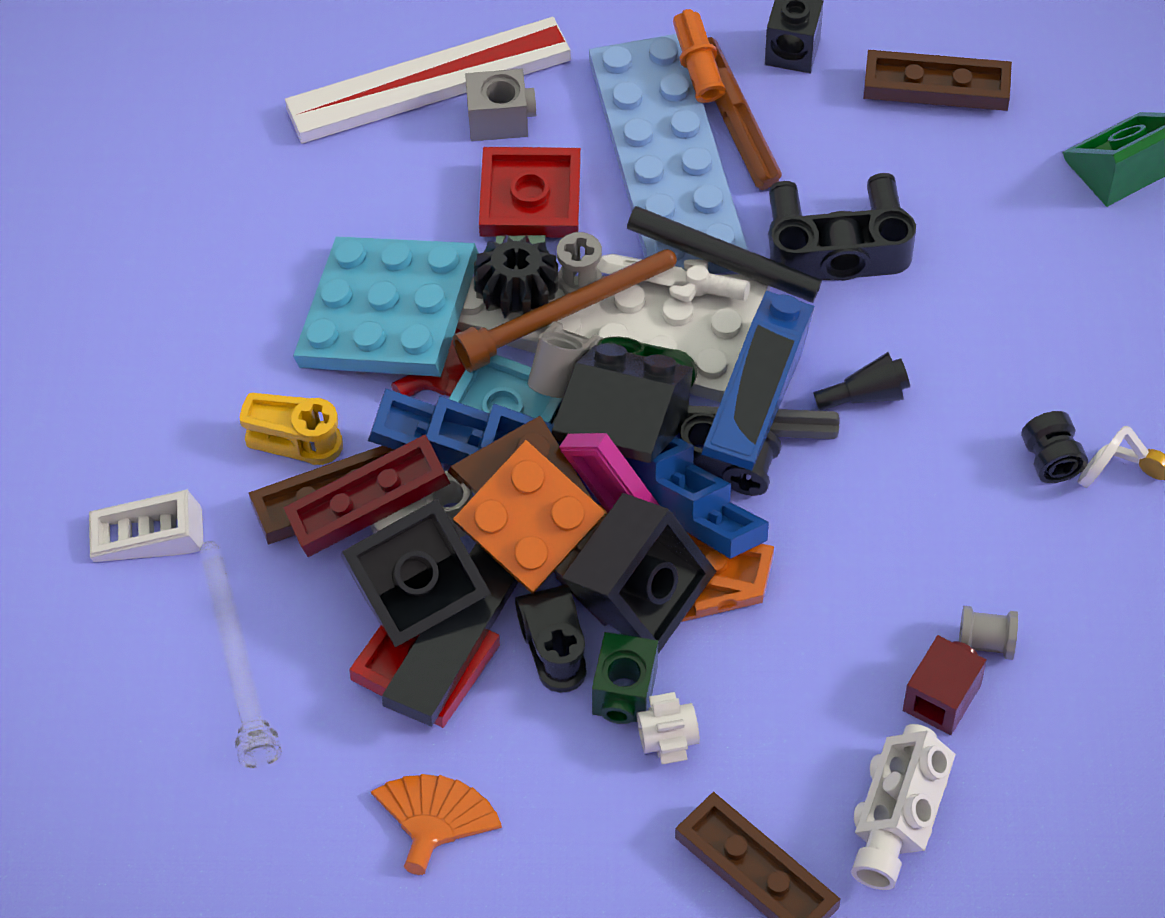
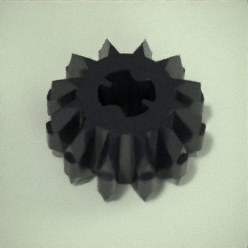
[474,234,559,319]

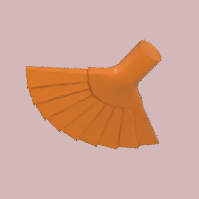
[371,774,502,875]

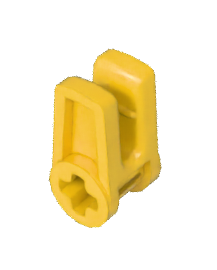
[239,393,343,465]

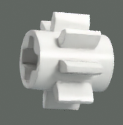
[637,692,700,765]

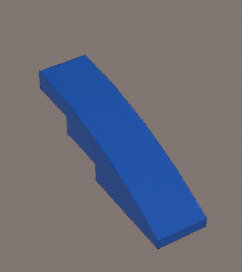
[368,388,582,480]
[624,437,769,559]

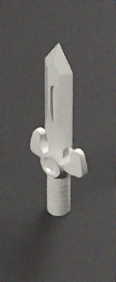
[597,253,750,302]

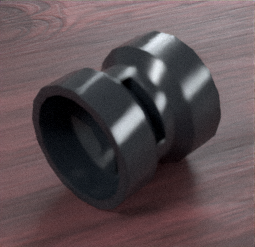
[1021,411,1088,483]

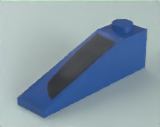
[702,291,815,471]

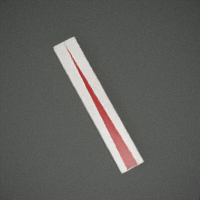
[285,16,571,144]

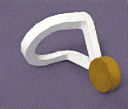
[1077,426,1165,488]

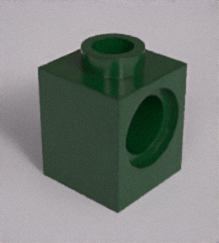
[592,632,658,724]

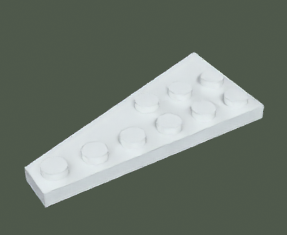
[457,274,771,402]

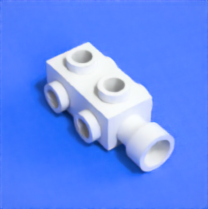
[851,724,956,890]

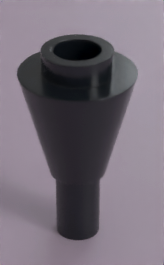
[813,351,910,411]

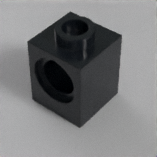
[764,0,824,74]

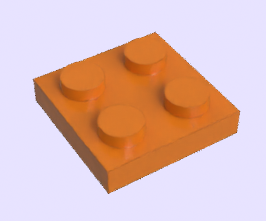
[453,440,606,594]

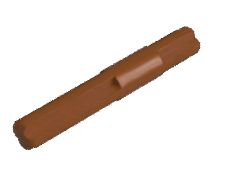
[708,37,782,191]

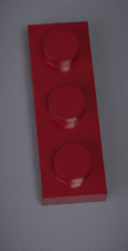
[283,434,451,557]

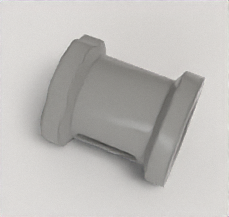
[557,232,602,295]
[959,605,1018,660]

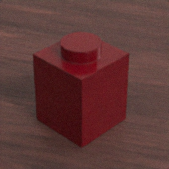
[902,635,987,735]

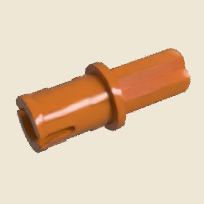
[673,9,726,103]

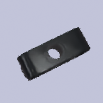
[768,173,916,281]

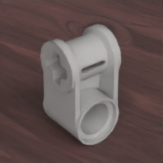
[527,321,603,398]

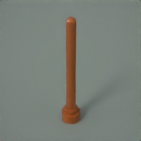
[452,249,677,373]

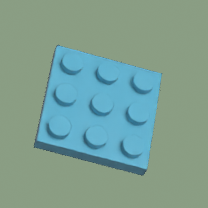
[293,236,479,377]

